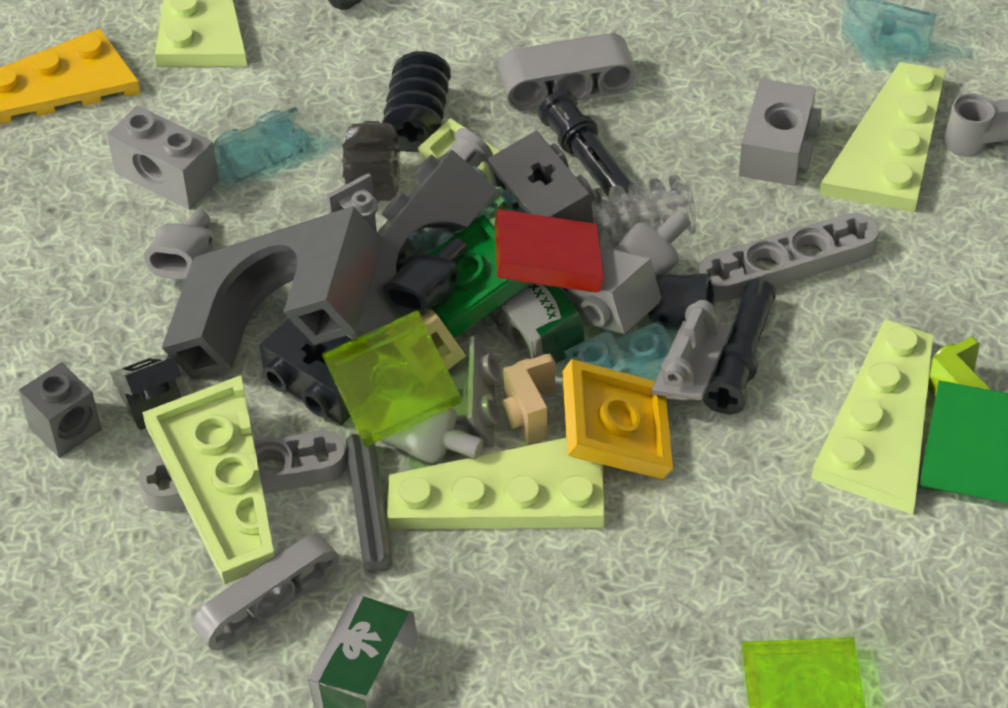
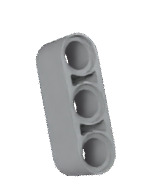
[497,33,638,110]

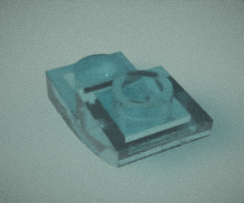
[563,320,672,380]

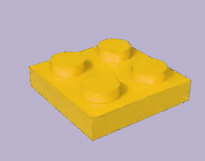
[562,359,673,479]

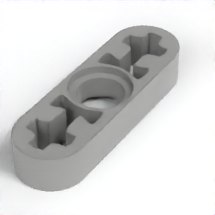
[192,533,339,651]

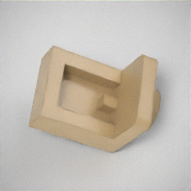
[502,354,556,445]

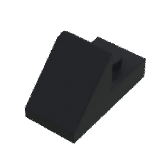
[110,354,182,430]

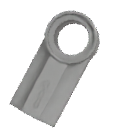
[944,93,1008,157]

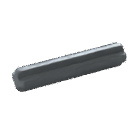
[346,432,393,573]

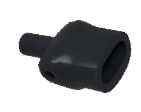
[383,238,468,317]
[648,273,714,330]

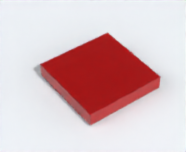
[494,209,603,293]

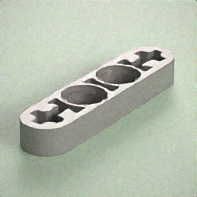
[698,213,879,302]
[138,431,347,511]

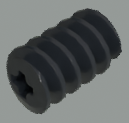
[381,51,451,152]

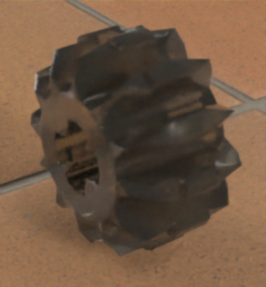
[341,121,401,203]

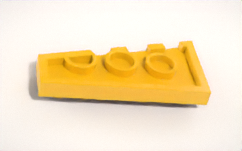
[0,28,141,124]

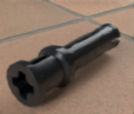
[538,90,641,211]
[702,279,777,415]

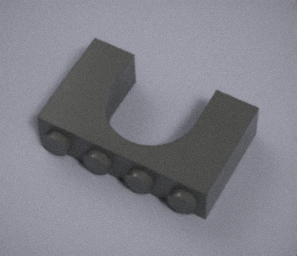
[162,206,383,379]

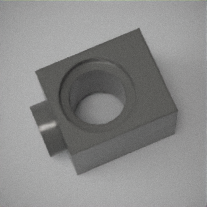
[19,362,102,458]

